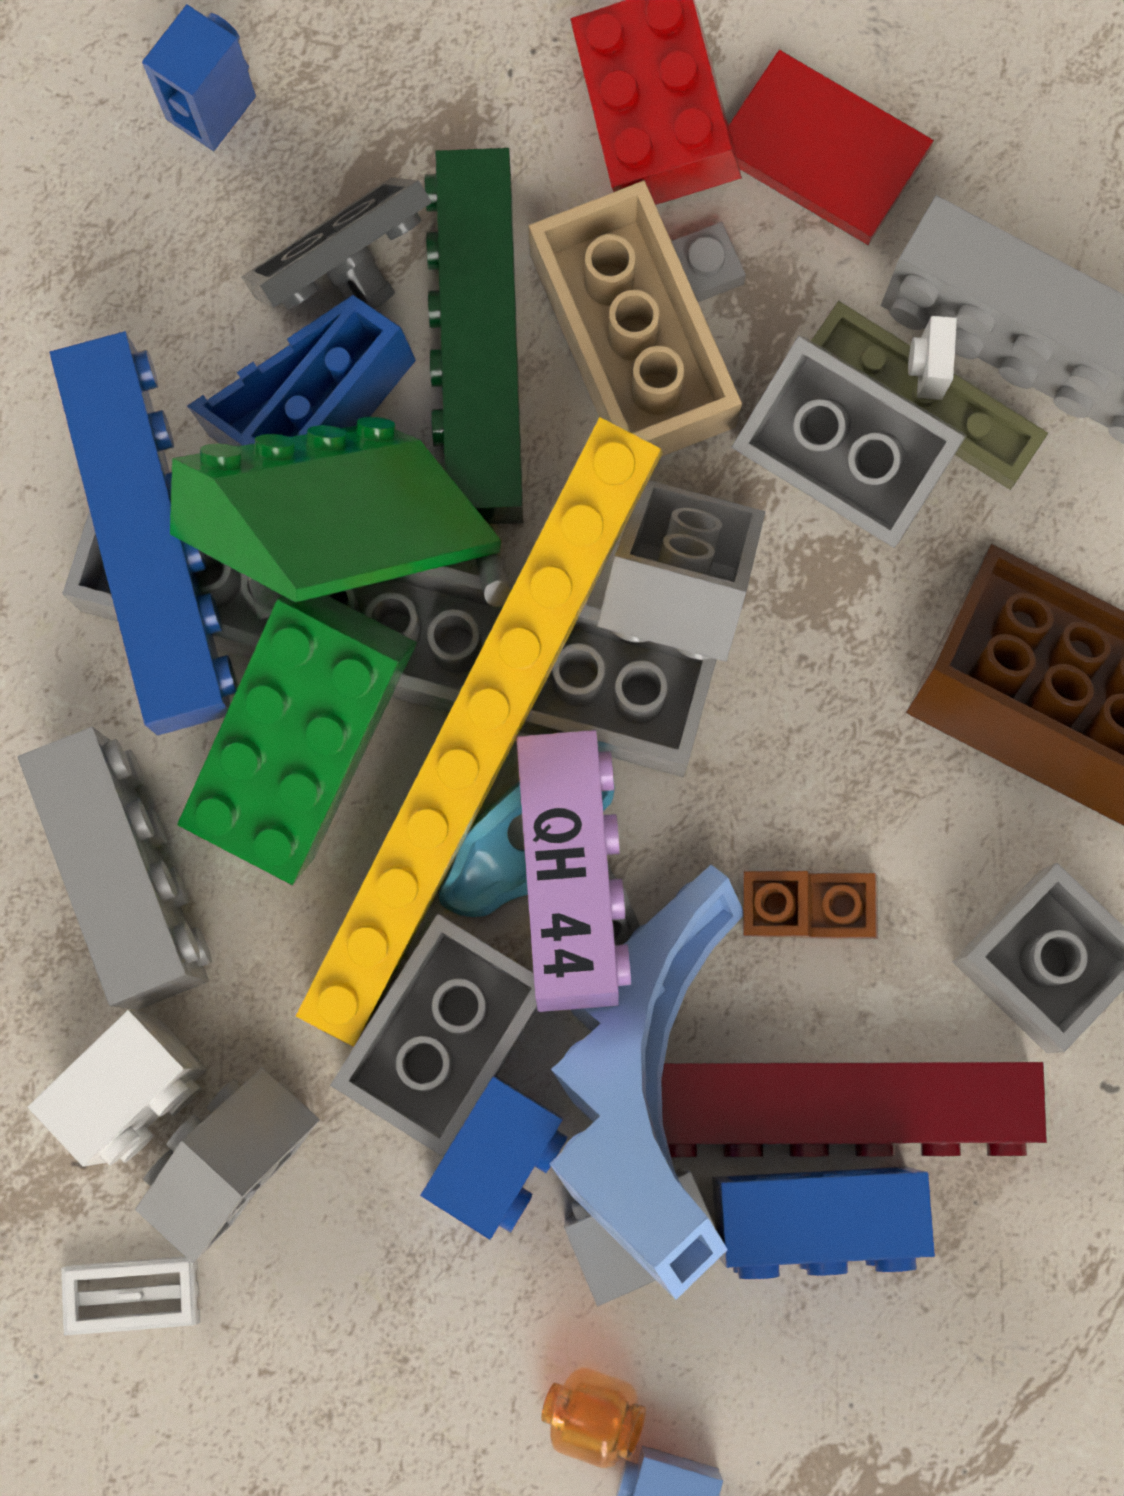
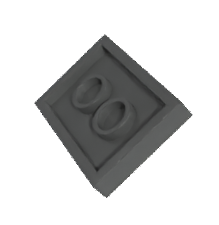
[241,177,432,309]

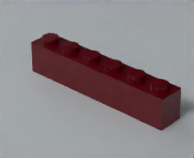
[661,1062,1047,1157]

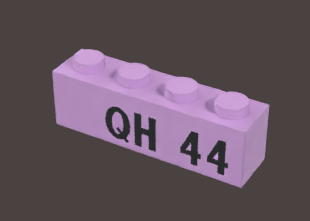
[517,730,631,1012]

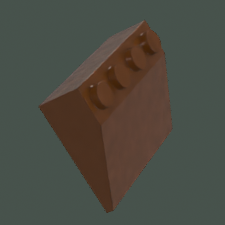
[906,544,1124,826]

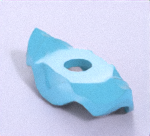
[438,778,615,917]

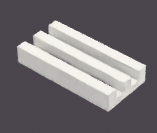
[61,1257,200,1336]

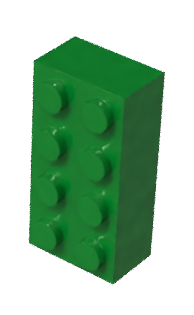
[177,595,417,886]

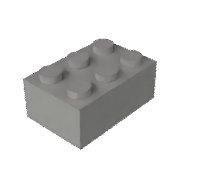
[731,336,967,548]
[597,480,766,662]
[330,914,538,1157]

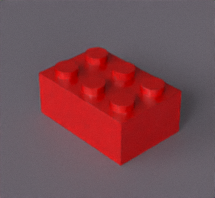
[570,0,742,205]

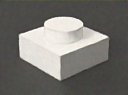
[908,316,957,400]

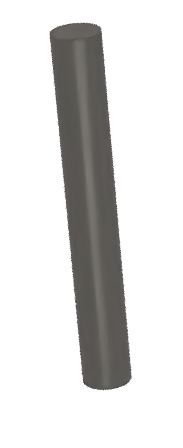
[476,523,511,607]

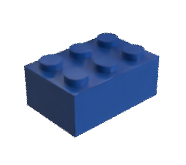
[712,1166,935,1279]

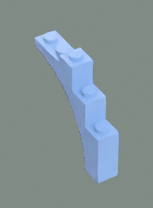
[550,865,743,1300]

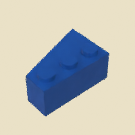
[187,295,416,447]

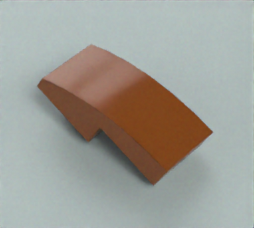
[743,871,878,939]

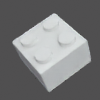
[28,1010,207,1167]

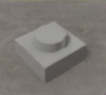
[671,222,746,302]

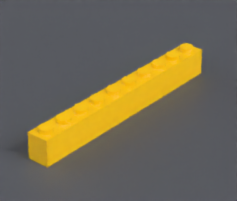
[295,417,663,1047]

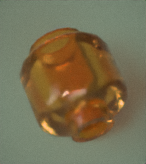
[541,1367,646,1469]

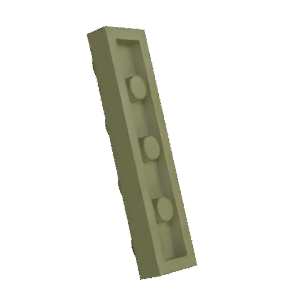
[811,300,1048,490]

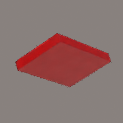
[728,50,934,245]

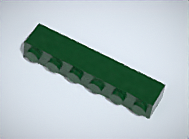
[425,148,524,524]

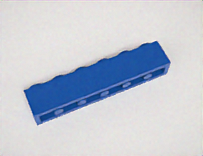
[49,331,238,736]

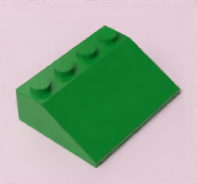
[170,417,501,602]

